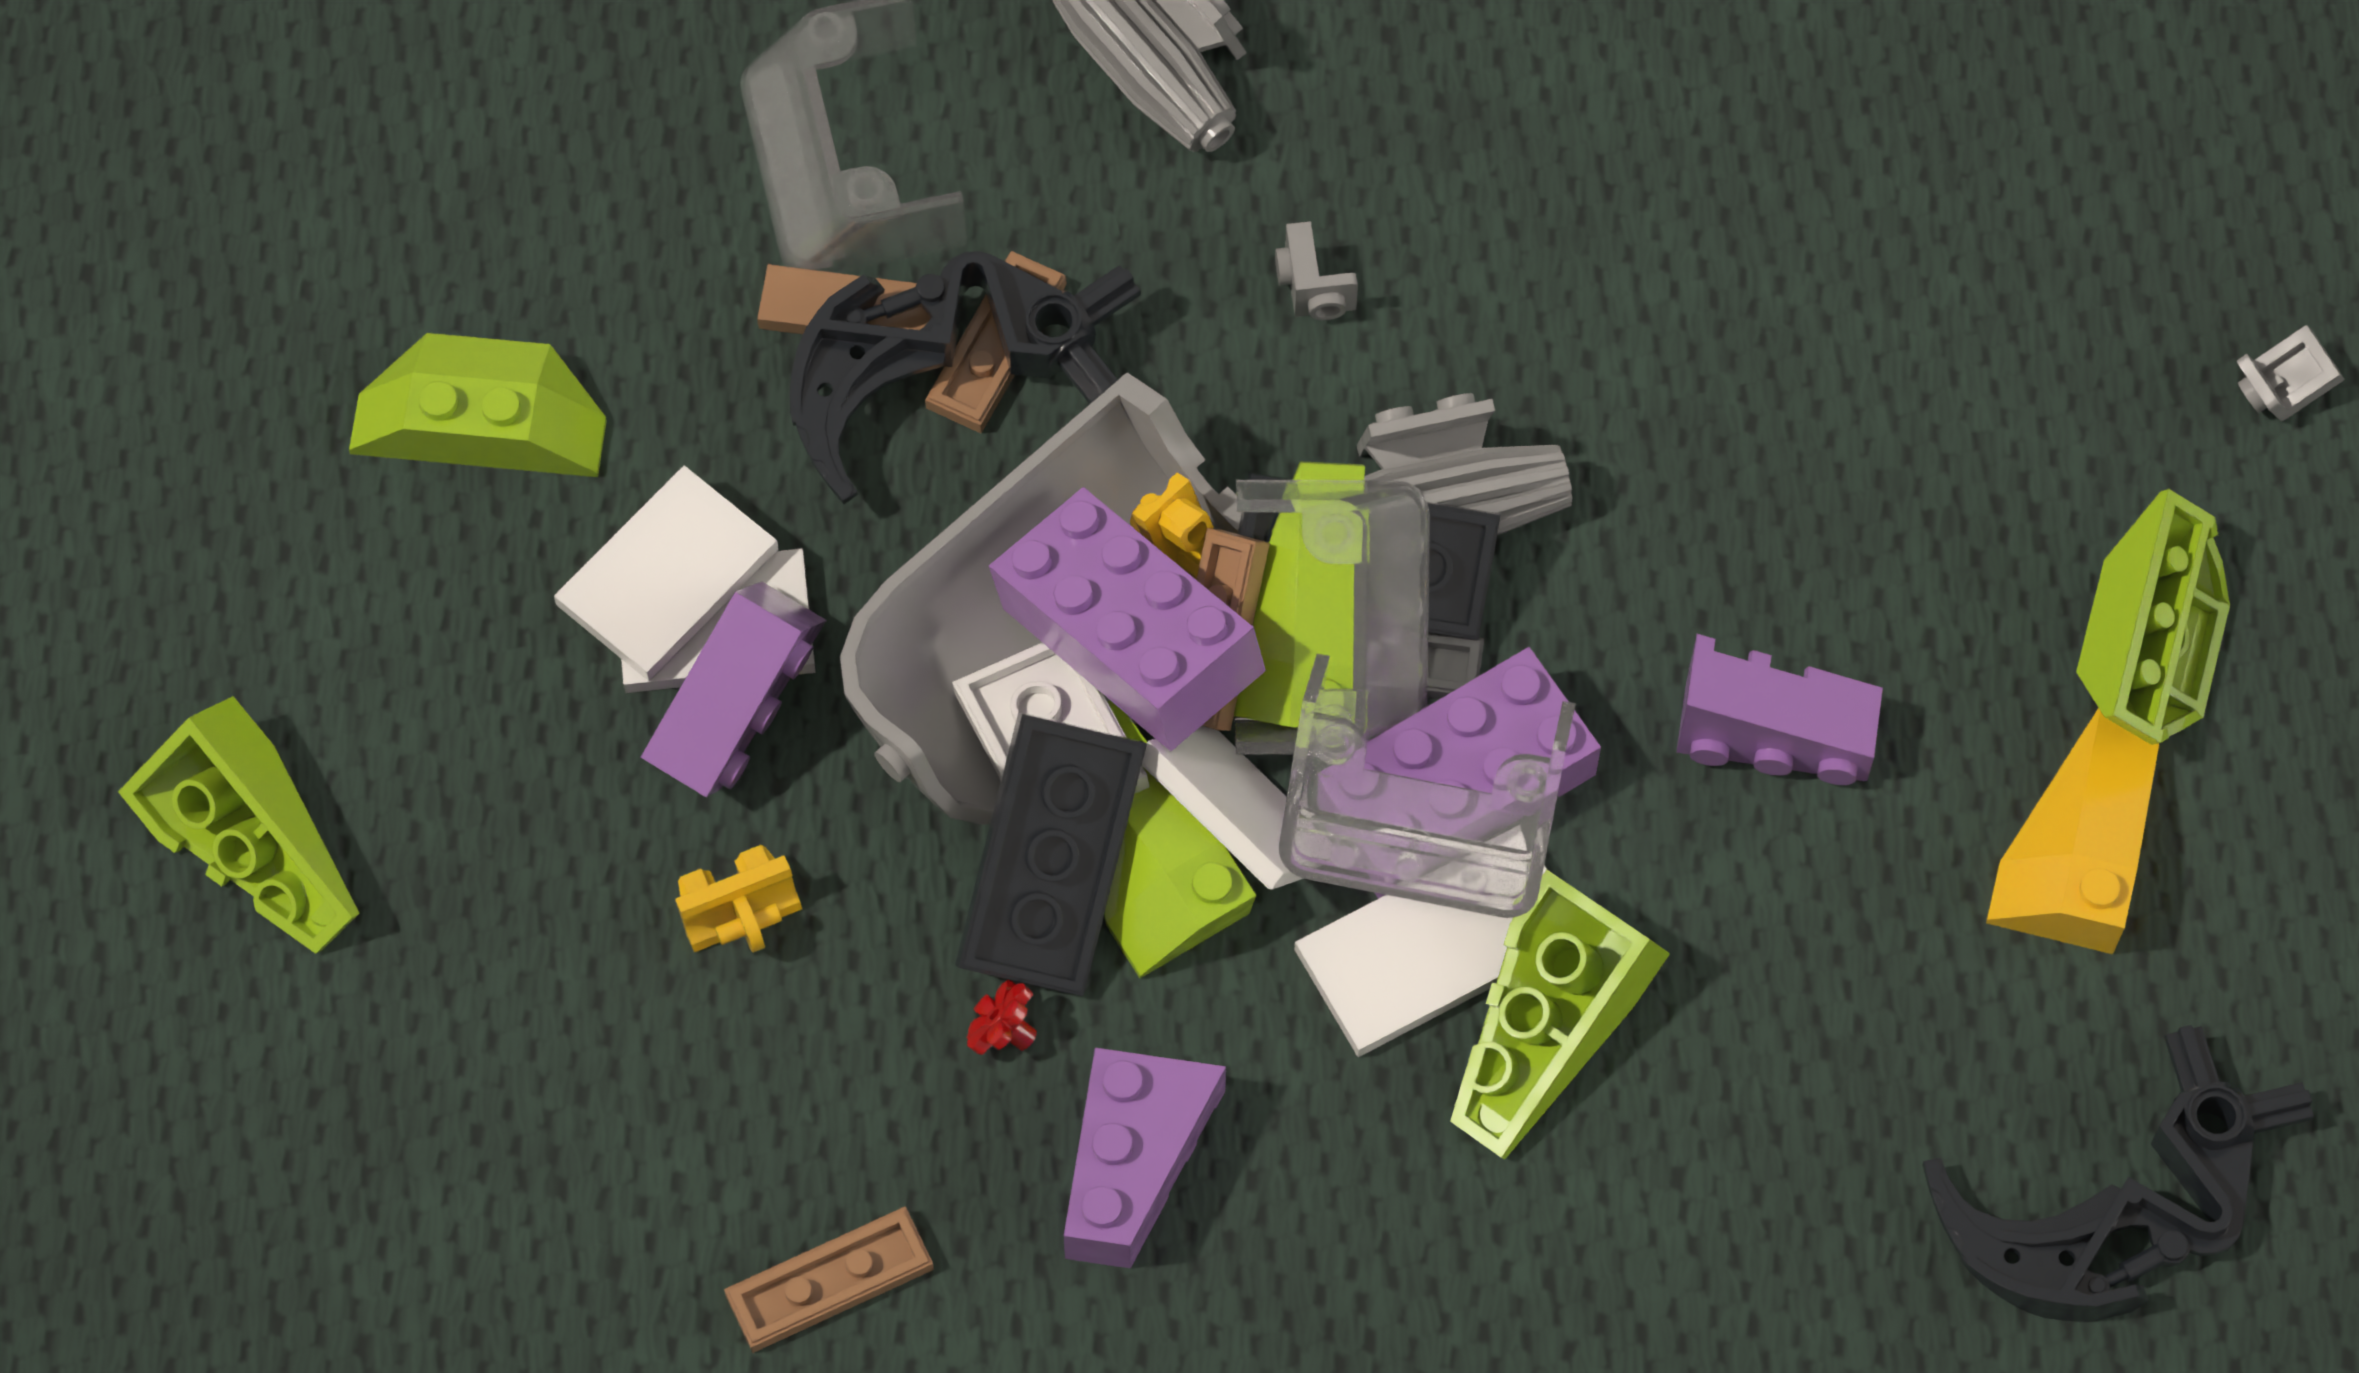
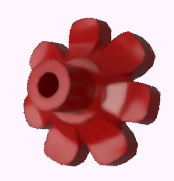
[967,979,1037,1055]

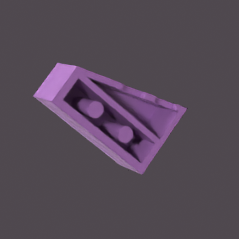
[640,581,827,797]
[1676,634,1883,785]
[1064,1048,1226,1268]

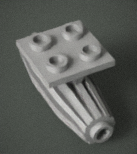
[1052,0,1246,152]
[1356,393,1572,535]

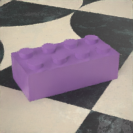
[989,487,1266,752]
[1311,647,1601,899]

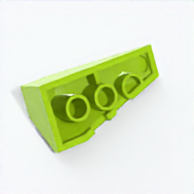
[1234,461,1365,730]
[118,696,360,954]
[1104,700,1256,978]
[1450,869,1670,1159]

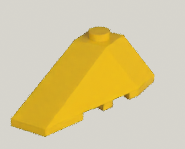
[1986,708,2159,954]

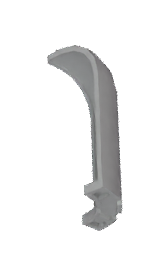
[840,373,1243,825]

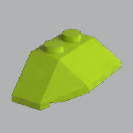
[349,333,607,477]
[2076,489,2230,745]

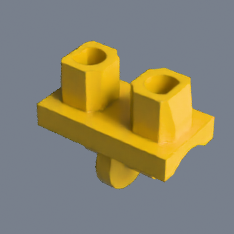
[1130,472,1214,579]
[675,845,802,953]

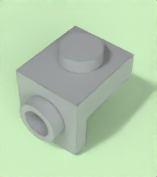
[1275,221,1358,320]
[2237,325,2345,421]

